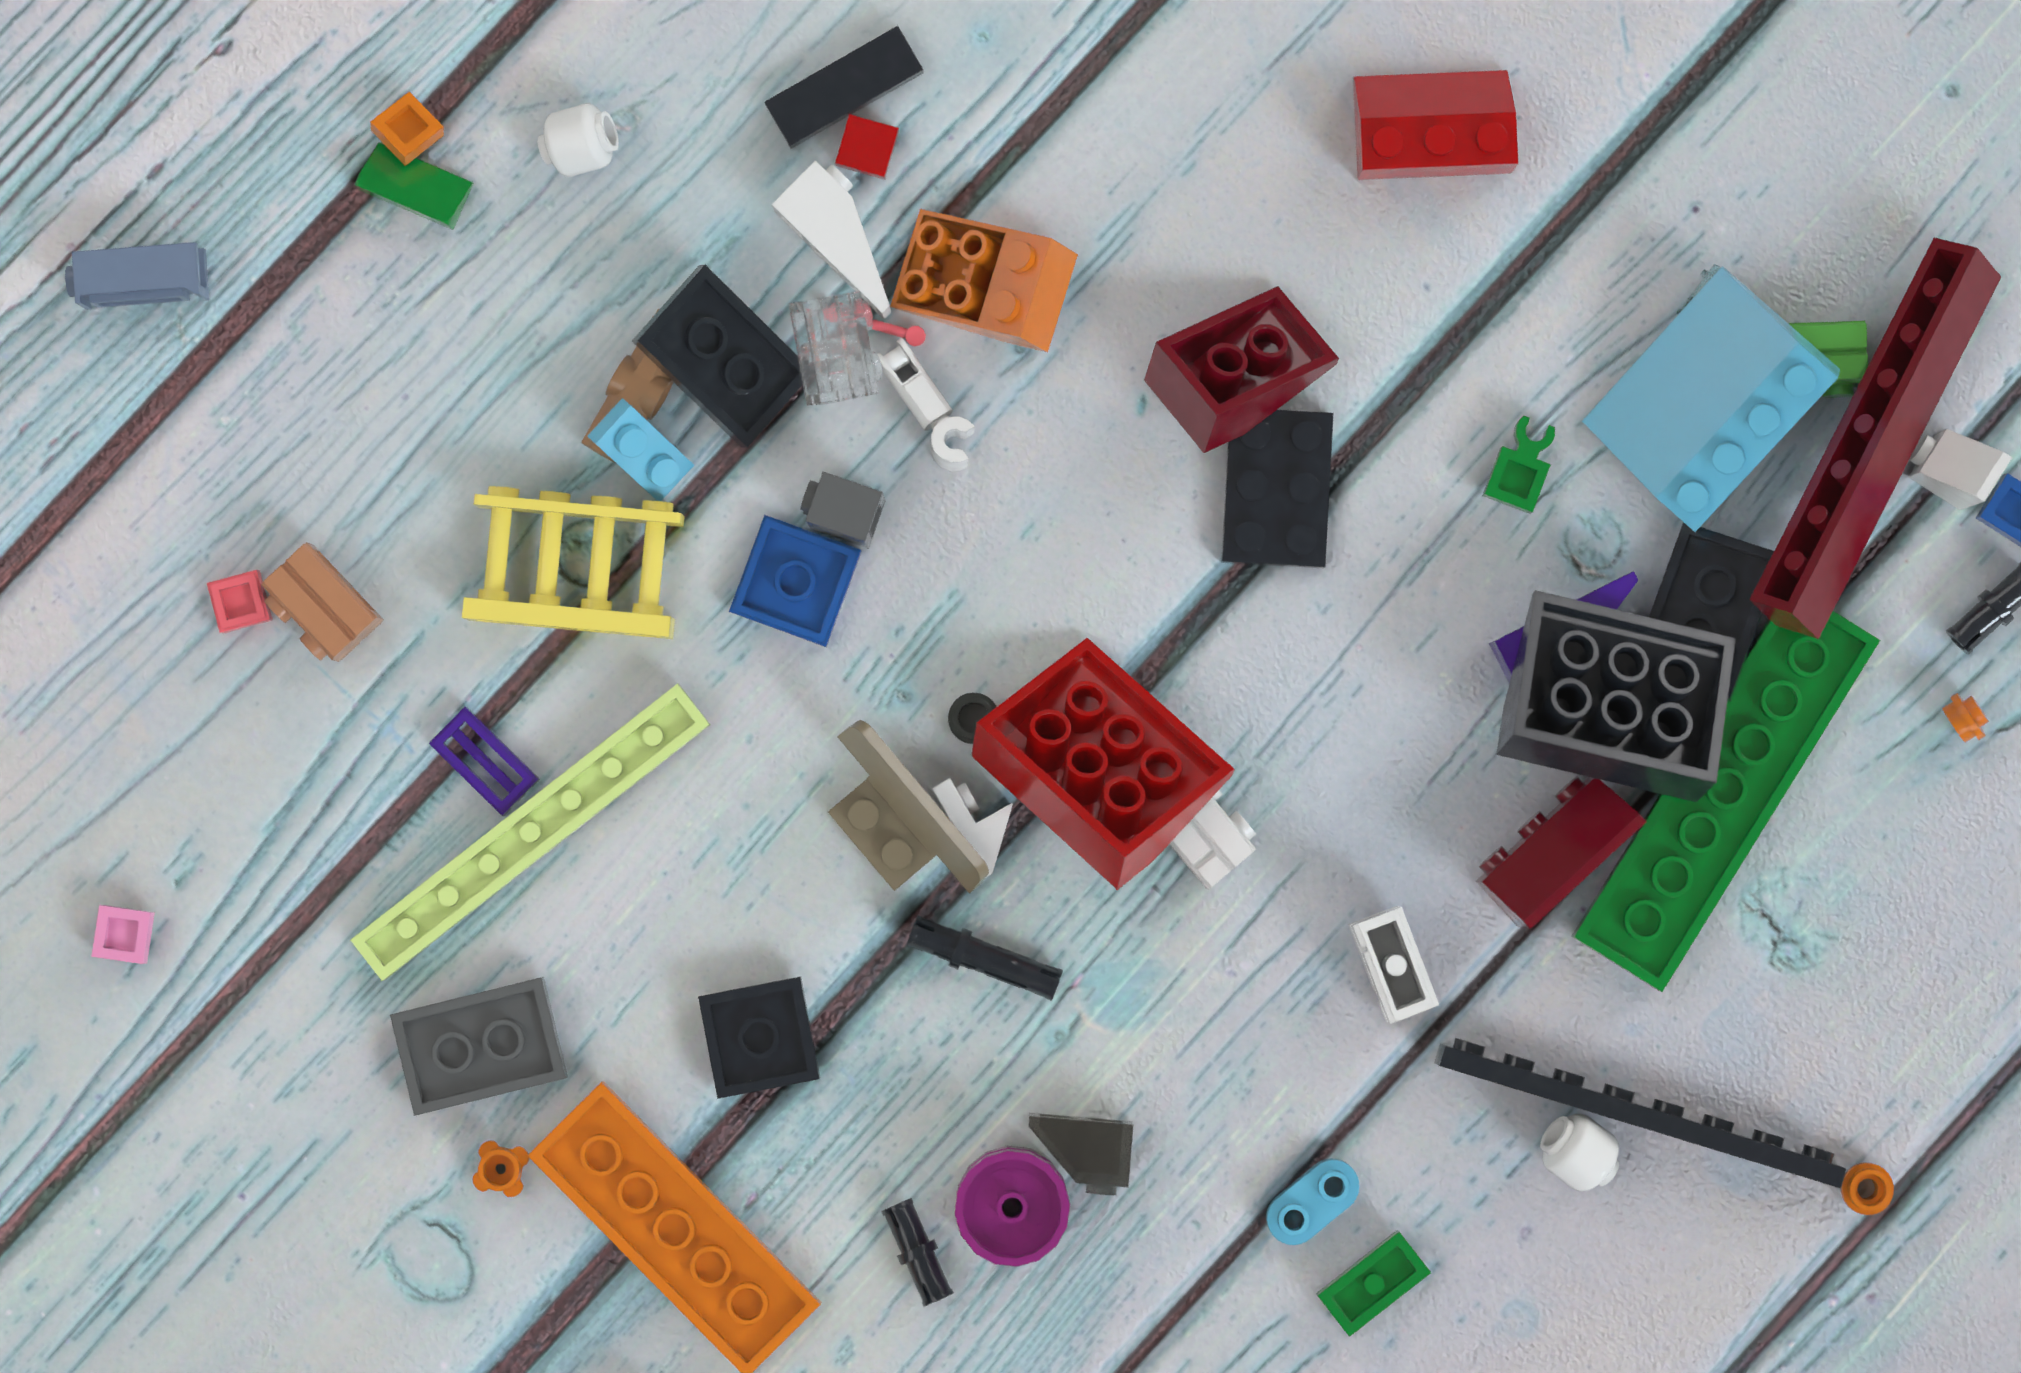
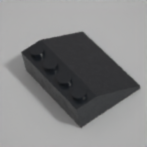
[1496,590,1736,802]

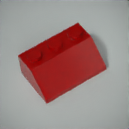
[1353,70,1518,180]

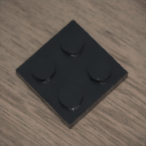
[698,976,821,1099]

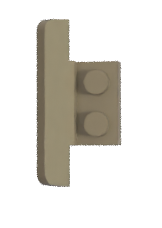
[828,720,989,894]

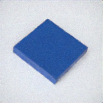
[729,515,862,648]

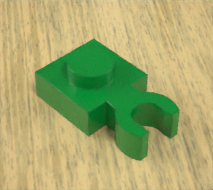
[1482,416,1555,514]

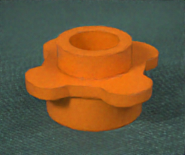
[472,1140,529,1197]

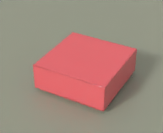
[207,570,273,634]

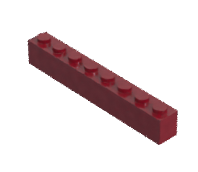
[1750,237,2001,639]

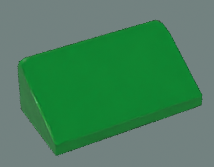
[354,142,474,230]

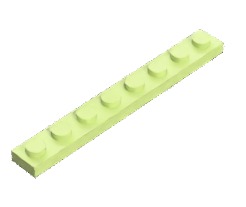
[350,683,711,981]

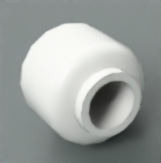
[538,103,619,177]
[1540,1114,1619,1192]

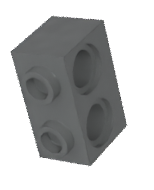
[800,472,886,549]

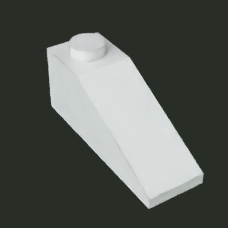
[772,160,891,319]

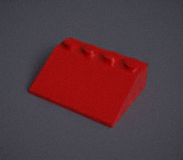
[971,638,1235,890]

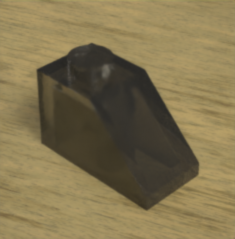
[1028,1112,1134,1195]

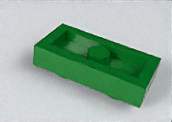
[1316,1230,1431,1337]

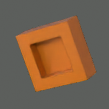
[370,91,444,166]

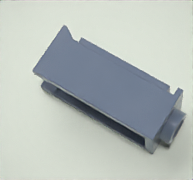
[65,242,209,310]

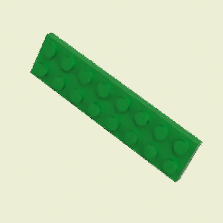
[1571,611,1881,992]

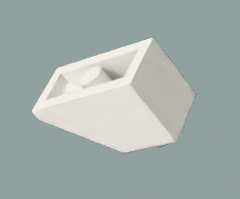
[1908,429,2012,510]

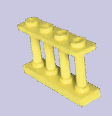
[462,486,685,639]

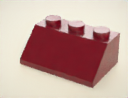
[1476,776,1647,929]

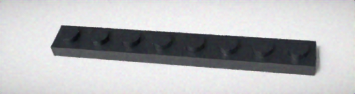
[1434,1038,1847,1188]

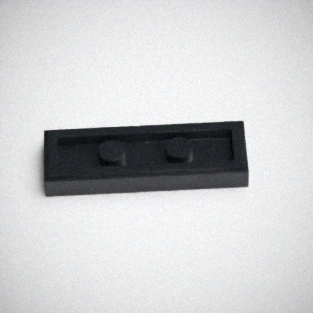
[764,26,924,149]

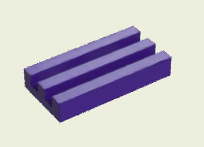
[429,707,540,816]

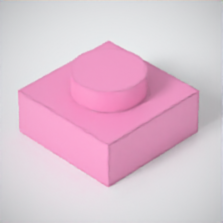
[91,905,155,964]

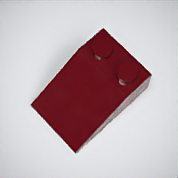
[1144,286,1339,453]

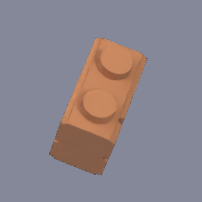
[261,542,384,662]

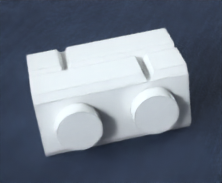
[1169,790,1256,889]
[1348,906,1439,1024]

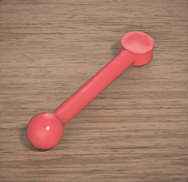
[821,303,925,346]

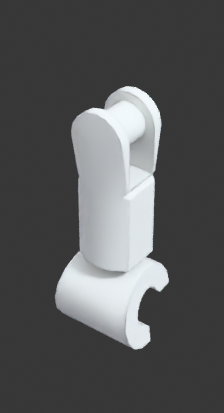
[874,338,975,471]

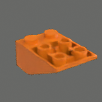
[890,209,1078,352]

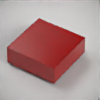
[835,114,899,180]

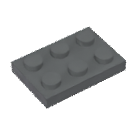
[390,977,568,1116]

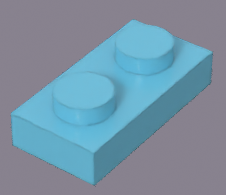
[587,398,694,501]

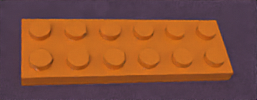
[527,1081,822,1373]

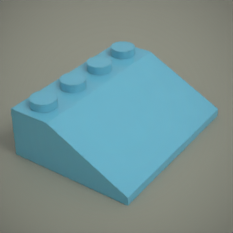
[1582,266,1840,532]

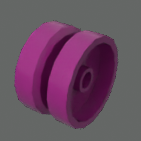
[954,1145,1070,1267]

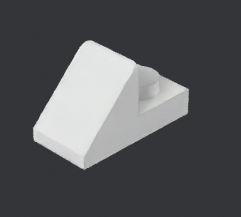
[932,778,1013,877]

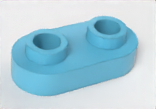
[1266,1158,1359,1245]

